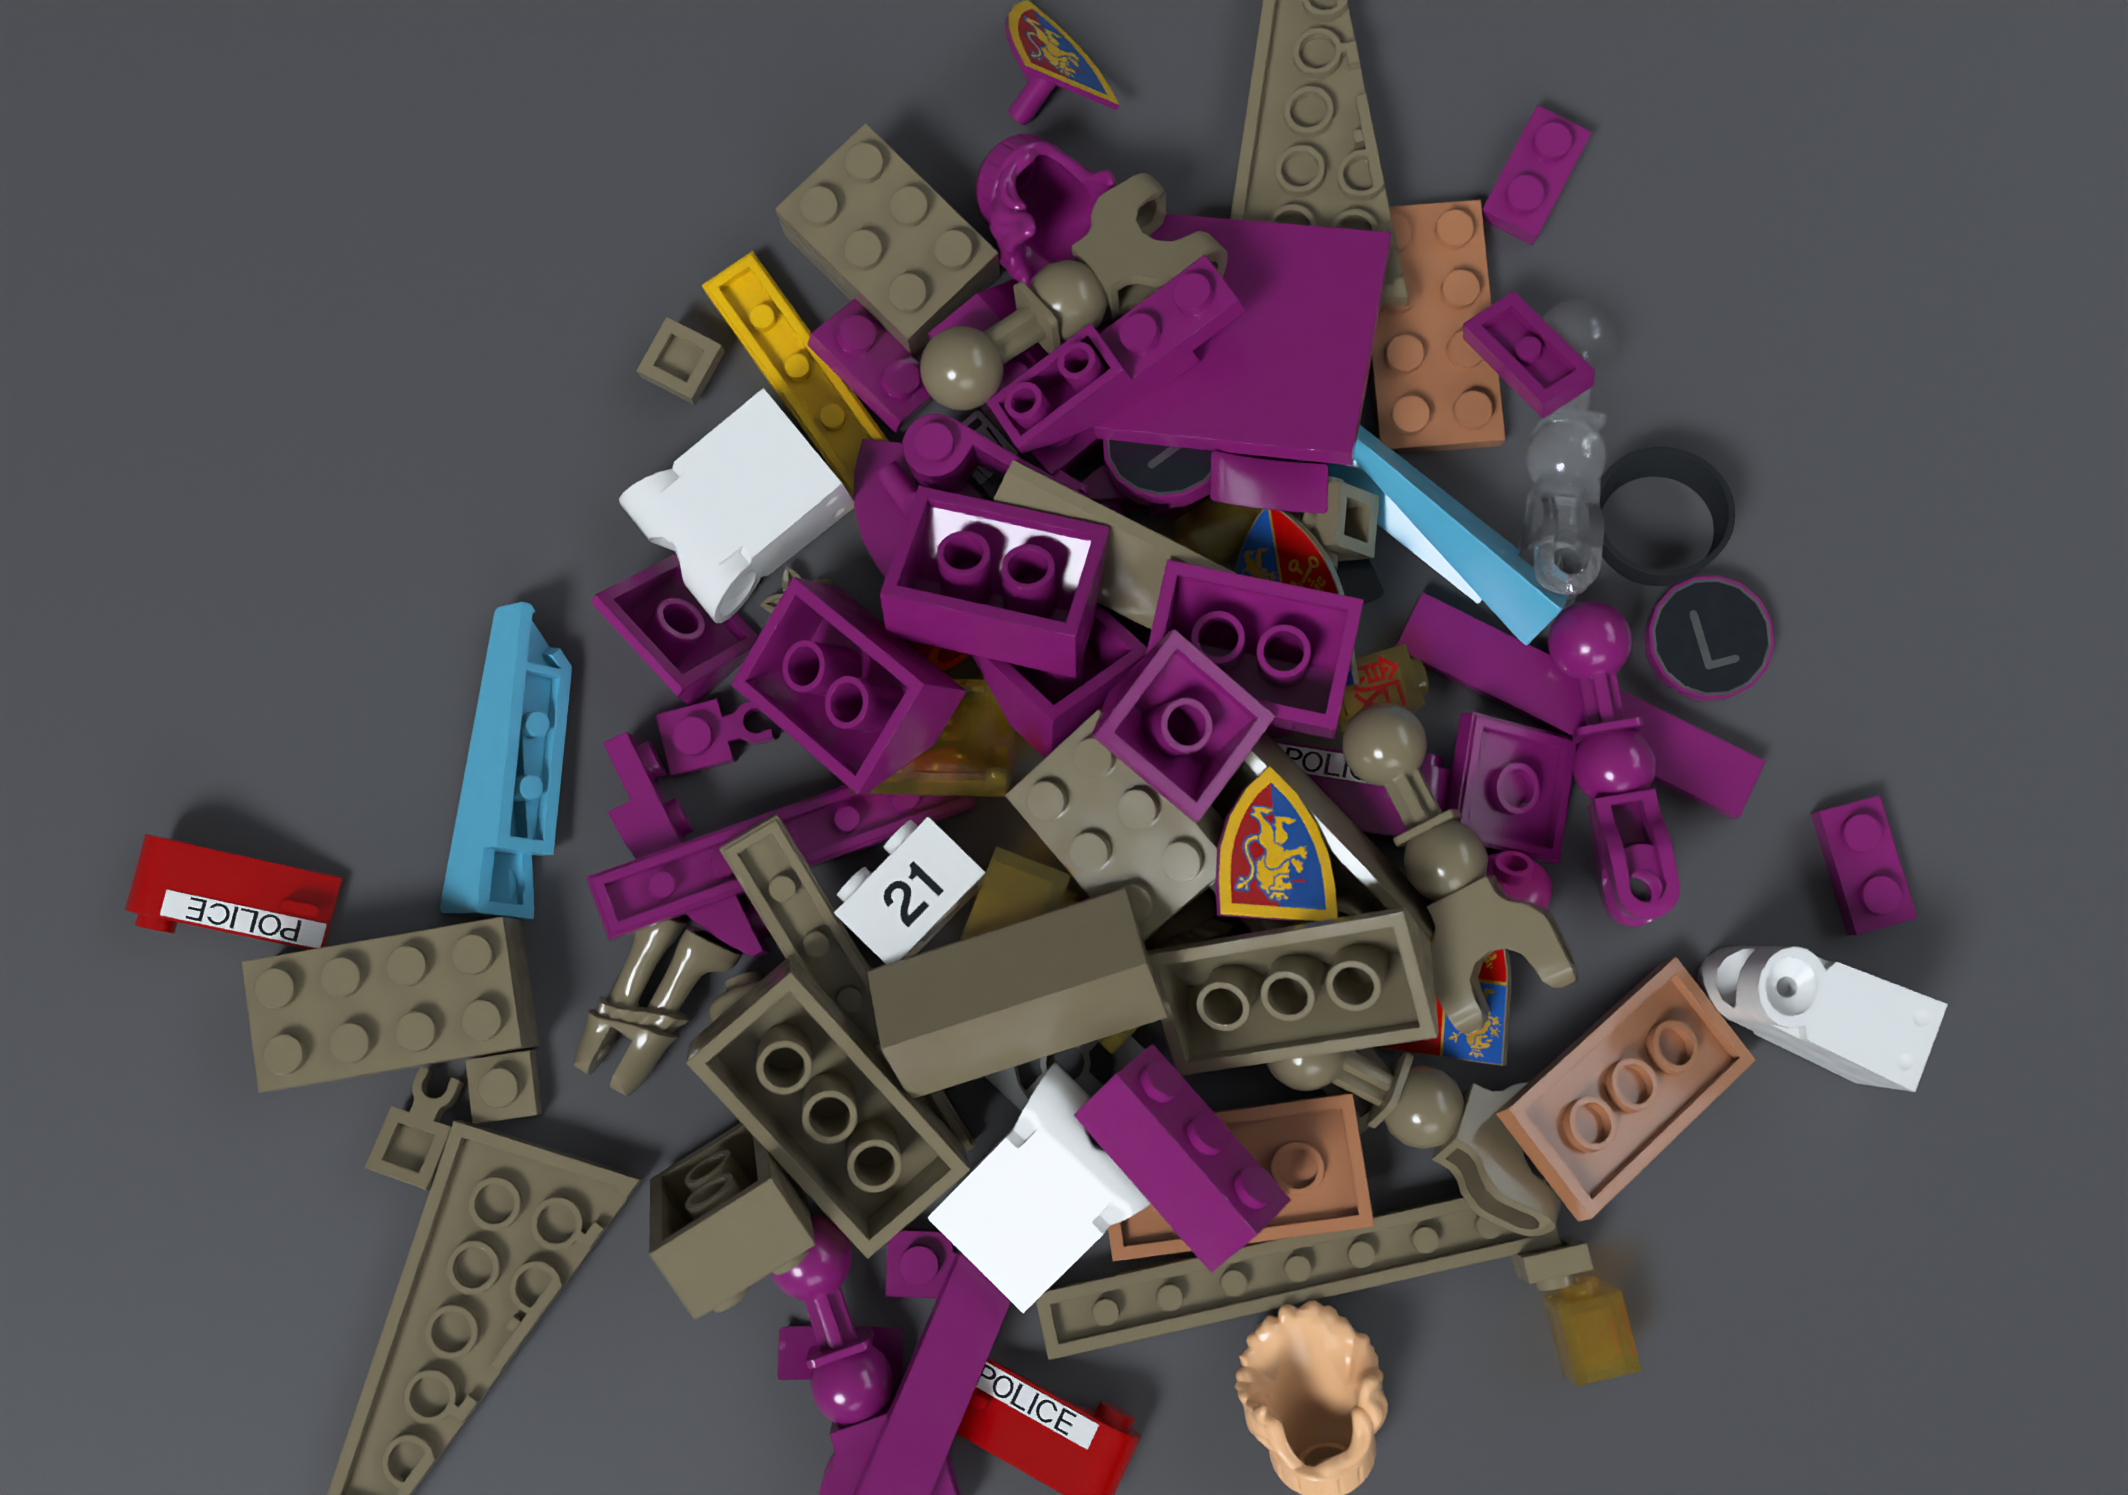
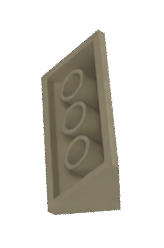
[992,460,1237,629]
[867,887,1168,1100]
[1147,907,1439,1076]

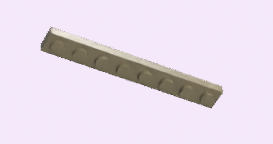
[1036,1177,1561,1360]

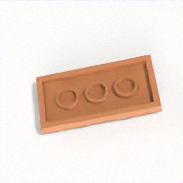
[1369,200,1506,454]
[1496,957,1756,1222]
[1108,1092,1374,1261]

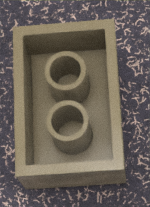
[775,123,1000,359]
[1005,708,1225,941]
[649,1123,816,1320]

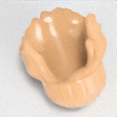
[1234,1300,1388,1495]

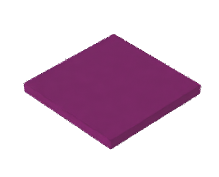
[1094,214,1391,465]

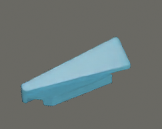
[1327,425,1568,646]
[440,602,572,919]

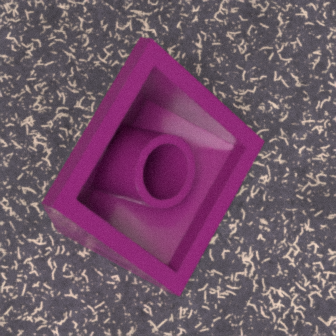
[591,553,758,706]
[1091,629,1275,822]

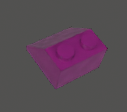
[972,603,1147,758]

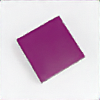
[1445,712,1578,864]

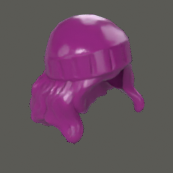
[976,133,1117,288]

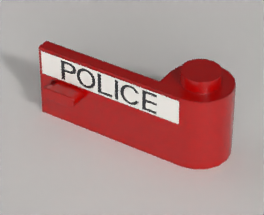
[124,834,342,950]
[956,1357,1142,1495]

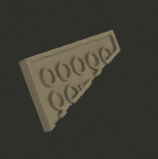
[1230,0,1409,307]

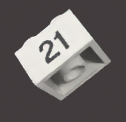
[834,817,989,964]

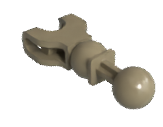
[920,173,1228,410]
[1342,702,1578,1035]
[1266,1050,1561,1237]

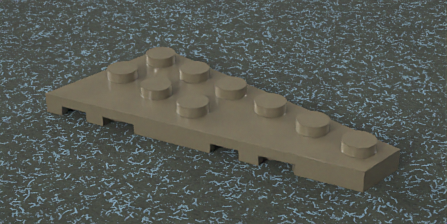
[327,1120,644,1495]

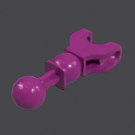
[1548,600,1680,927]
[770,1214,961,1495]

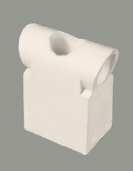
[619,388,854,623]
[1696,946,1948,1092]
[928,1062,1151,1313]

